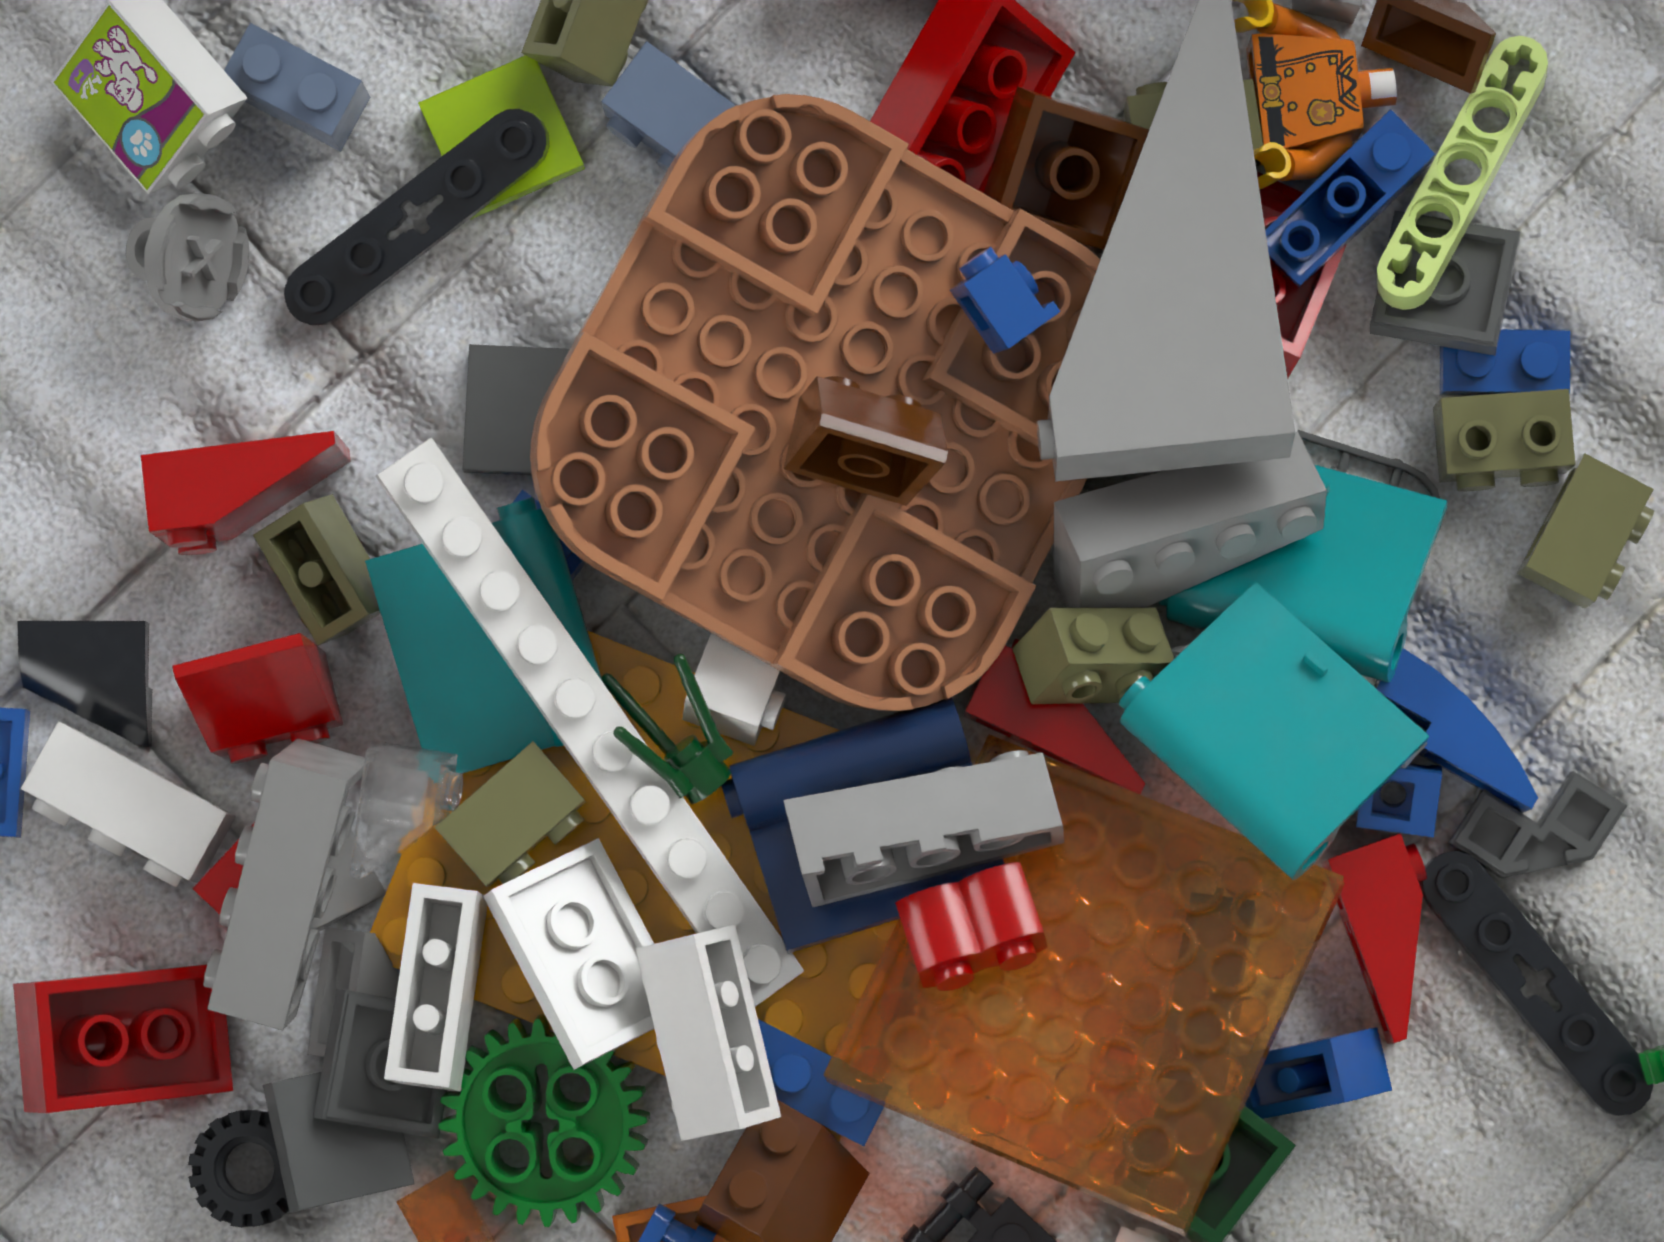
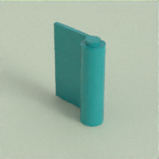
[1159,465,1448,683]
[365,497,603,783]
[1119,581,1429,880]

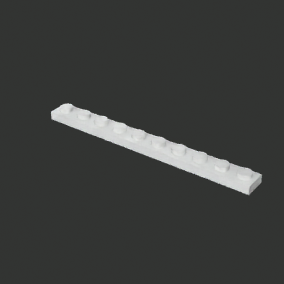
[375,438,804,1007]

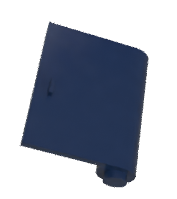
[721,697,1005,954]

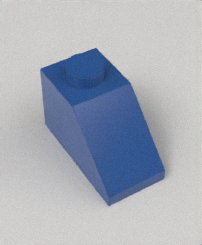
[1232,1027,1392,1119]

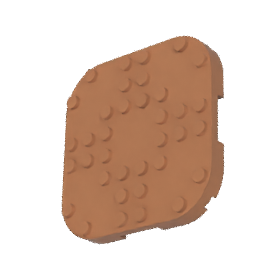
[530,94,1101,711]

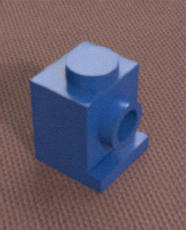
[950,247,1061,354]
[1356,763,1442,838]

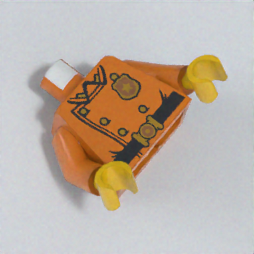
[1233,0,1397,189]

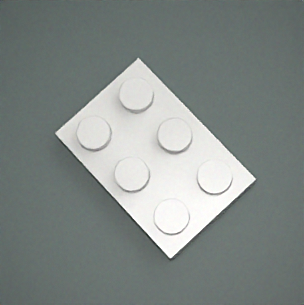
[483,838,654,1070]

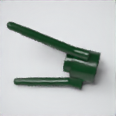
[601,654,733,804]

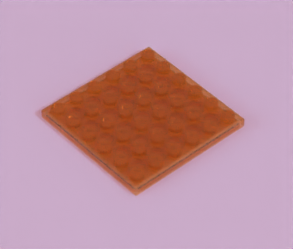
[823,734,1345,1236]

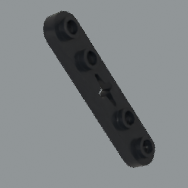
[284,109,550,325]
[1420,851,1653,1116]

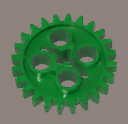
[438,1014,650,1227]

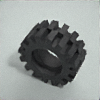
[188,1110,289,1228]

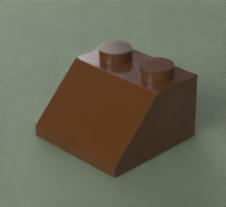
[983,86,1150,250]
[783,376,948,506]
[695,1100,870,1242]

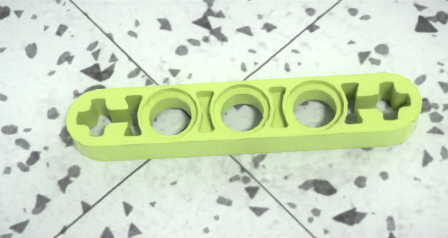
[1377,36,1548,310]

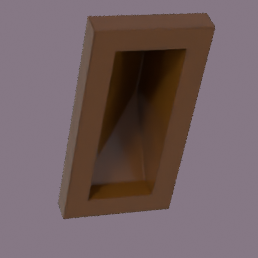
[1361,0,1496,94]

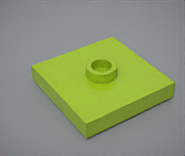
[418,55,585,220]

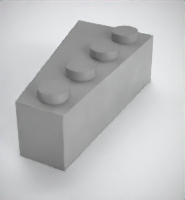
[1054,432,1327,608]
[203,738,372,1031]
[783,750,1064,907]

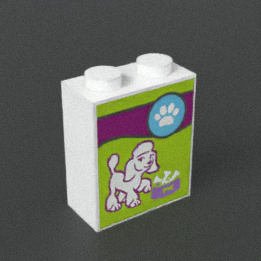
[51,0,247,194]

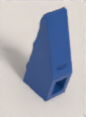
[1265,109,1435,288]

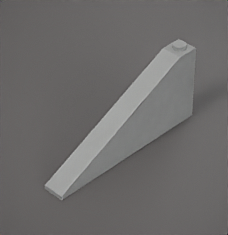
[1037,0,1295,482]

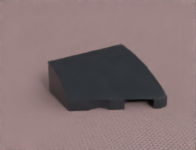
[17,621,153,747]

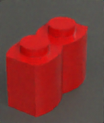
[895,862,1048,991]

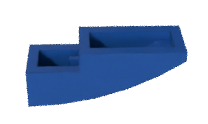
[1373,648,1538,813]

